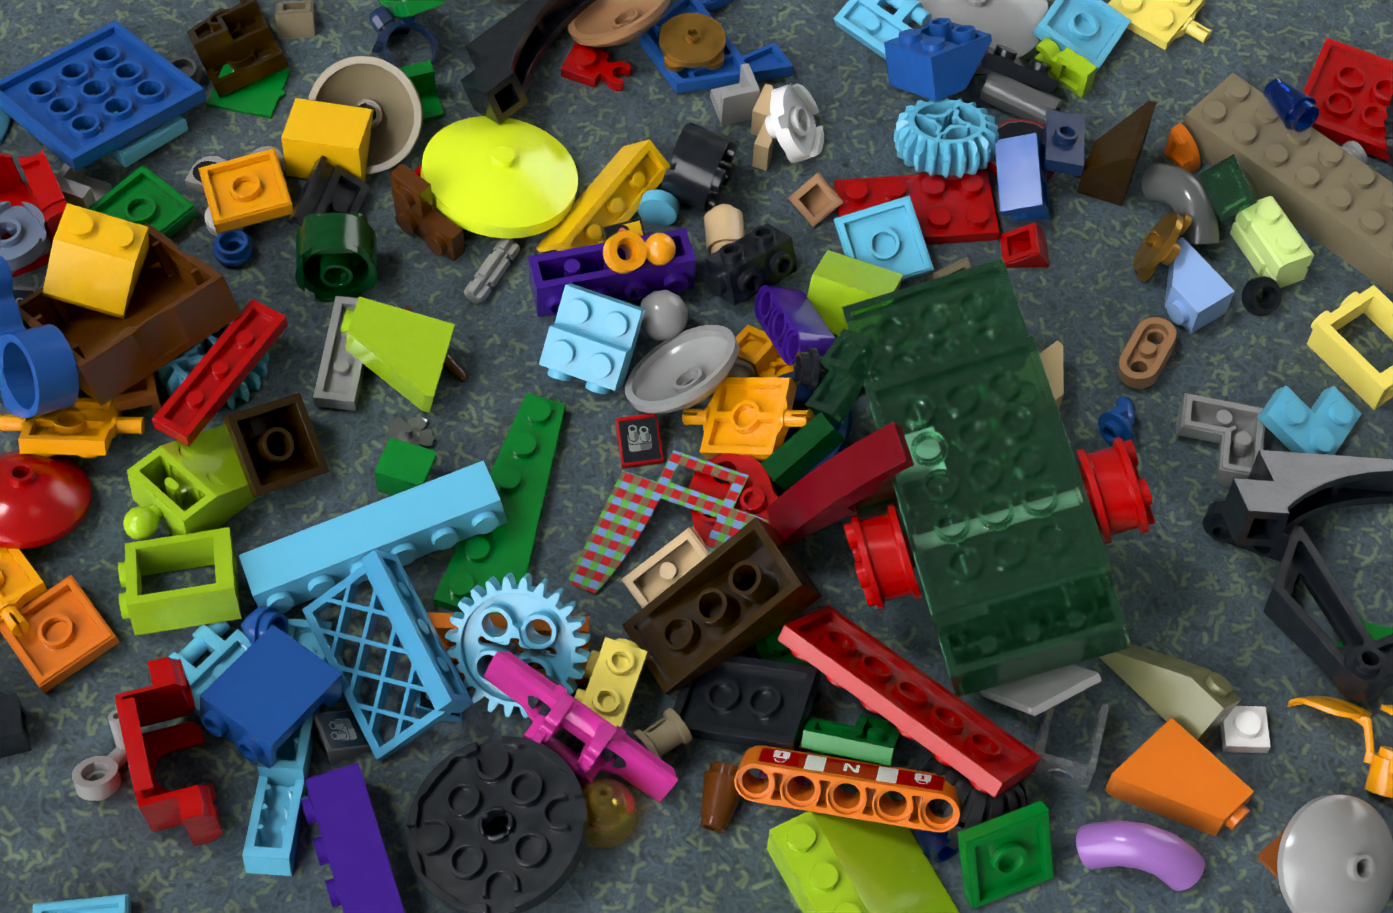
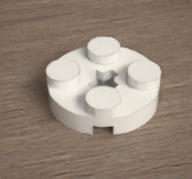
[765,84,824,164]

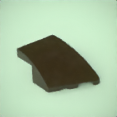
[187,0,289,98]

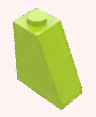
[340,296,455,413]

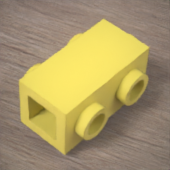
[574,637,648,728]

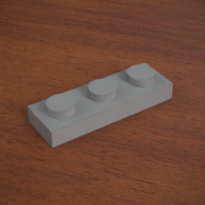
[313,296,376,411]

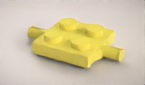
[1108,0,1212,50]

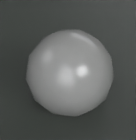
[639,290,688,341]

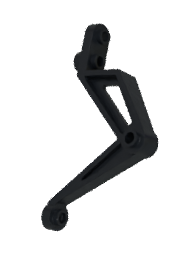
[1202,501,1393,702]

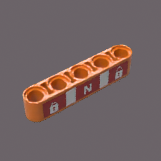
[734,745,961,832]

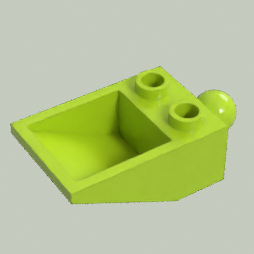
[123,424,259,540]

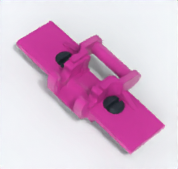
[483,651,678,803]

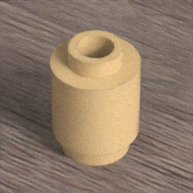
[704,204,745,255]

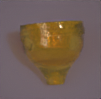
[582,778,639,848]

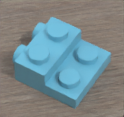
[539,283,646,394]

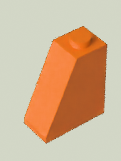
[1105,718,1254,836]

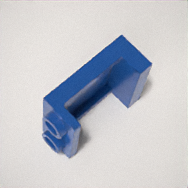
[200,624,343,769]

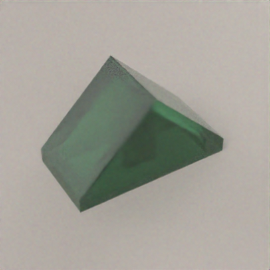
[1199,154,1257,222]

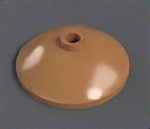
[567,0,671,47]

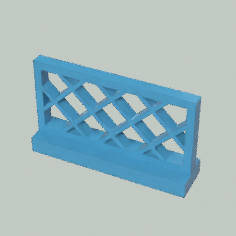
[302,549,474,761]

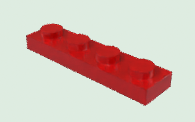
[152,299,288,446]

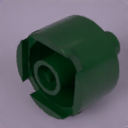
[295,212,377,303]

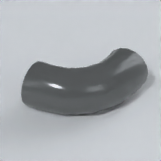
[1142,164,1220,244]

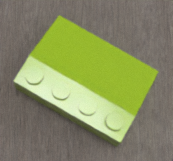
[767,792,959,913]

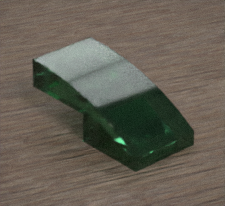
[805,328,875,424]

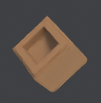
[788,171,843,228]

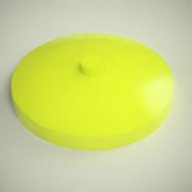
[421,116,578,239]

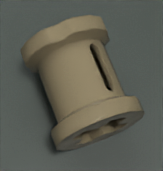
[632,708,692,759]

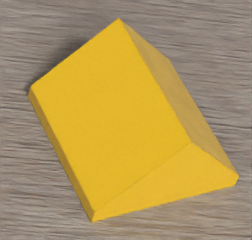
[281,98,374,182]

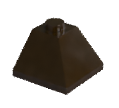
[1074,101,1156,207]
[223,393,330,498]

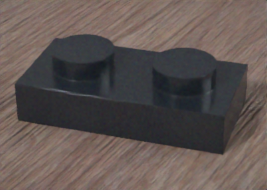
[981,44,1058,94]

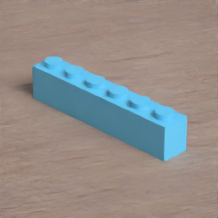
[239,460,508,613]

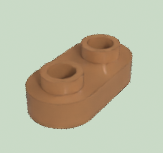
[1118,317,1176,389]

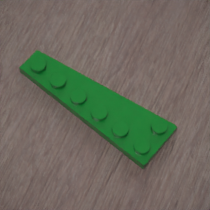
[433,392,566,614]

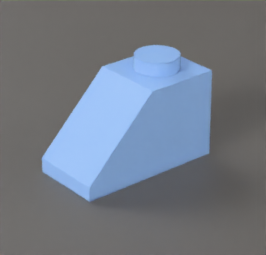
[1165,237,1235,334]

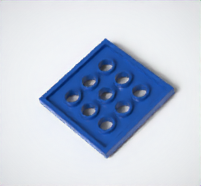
[0,21,206,171]

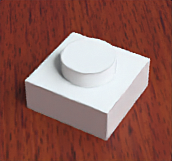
[1220,706,1271,753]

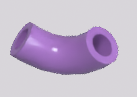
[1076,820,1205,891]

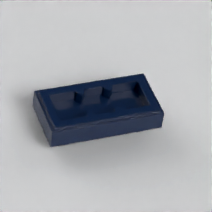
[1042,109,1085,176]

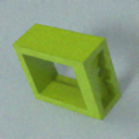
[118,527,241,636]

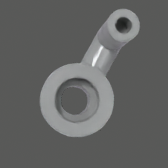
[72,710,127,801]

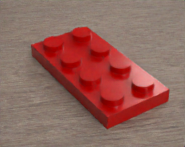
[833,170,1000,245]

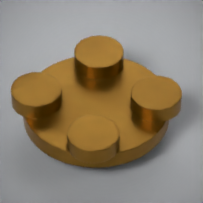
[659,13,726,72]
[1133,212,1192,282]

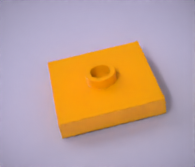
[198,148,293,234]

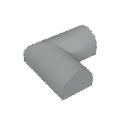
[1176,393,1265,488]

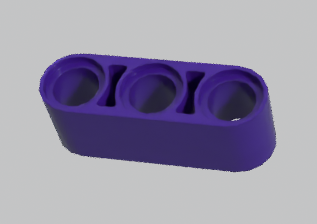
[754,286,836,369]

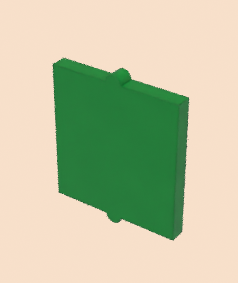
[207,64,291,119]

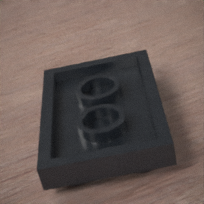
[673,655,822,751]

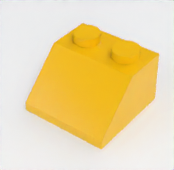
[42,203,149,319]

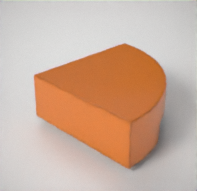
[1164,122,1201,174]

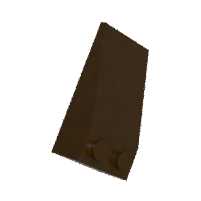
[622,517,822,695]

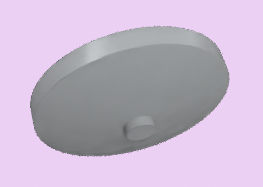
[908,0,1049,74]

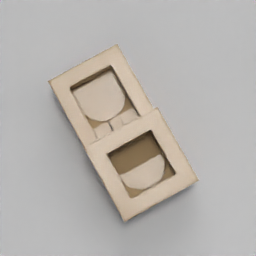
[751,83,775,171]

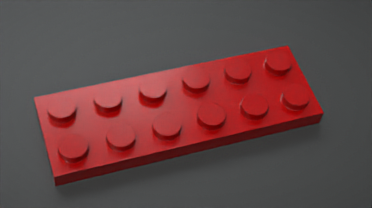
[777,605,1042,798]

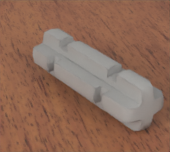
[464,238,520,305]

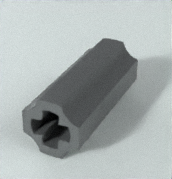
[980,71,1063,126]

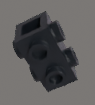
[705,223,797,306]

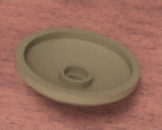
[308,56,423,174]

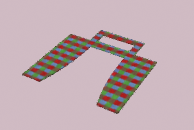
[569,450,769,594]

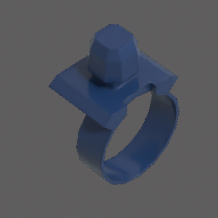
[369,5,437,68]

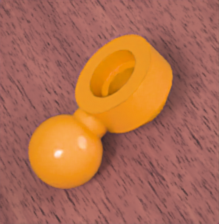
[603,230,676,274]

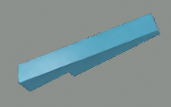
[242,618,332,876]

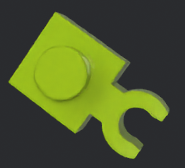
[1035,38,1097,98]

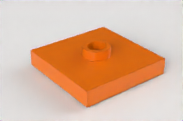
[0,575,120,694]

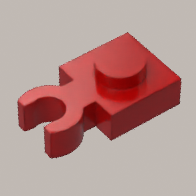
[561,42,632,91]

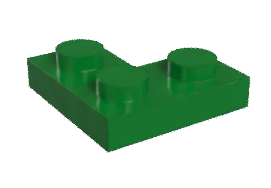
[801,714,902,766]

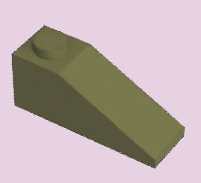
[1096,640,1241,742]

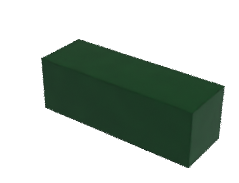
[761,412,845,491]

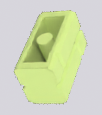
[1230,196,1314,288]

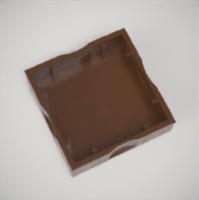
[17,223,241,406]

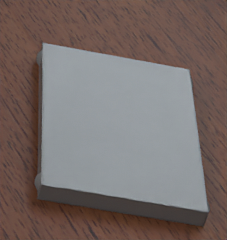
[978,655,1102,716]

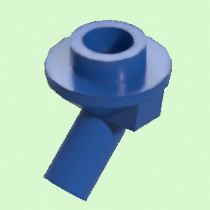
[1098,396,1135,445]

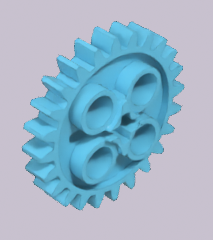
[445,572,591,718]

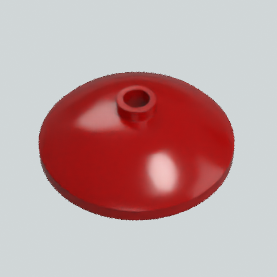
[0,450,92,549]

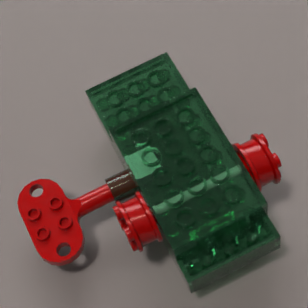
[688,258,1155,697]

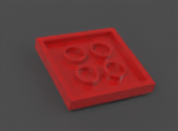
[1293,38,1393,161]

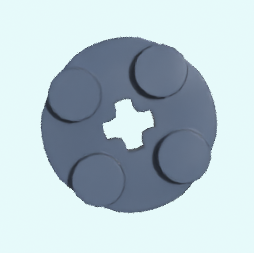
[0,201,51,274]

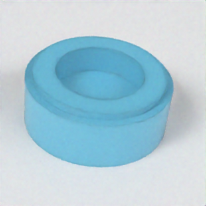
[638,190,679,226]

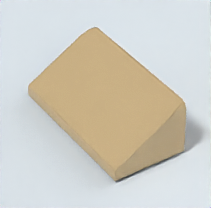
[621,527,711,609]

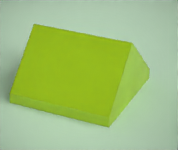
[807,250,903,349]

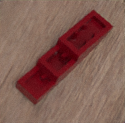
[766,422,914,546]

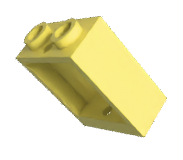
[1307,285,1393,410]

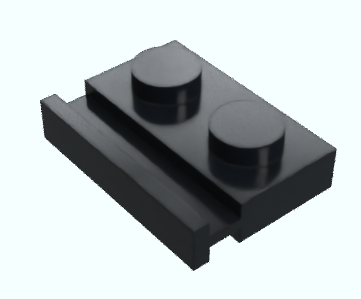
[288,156,370,226]

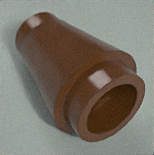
[700,762,742,833]

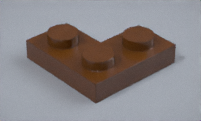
[390,164,465,261]

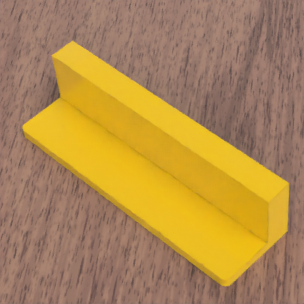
[536,139,670,253]

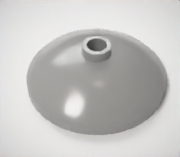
[625,325,739,414]
[1277,794,1393,913]

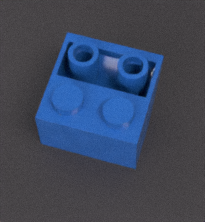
[884,18,992,101]

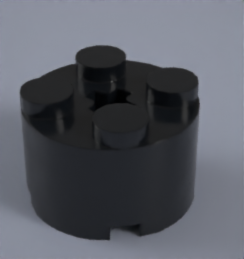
[661,122,740,212]

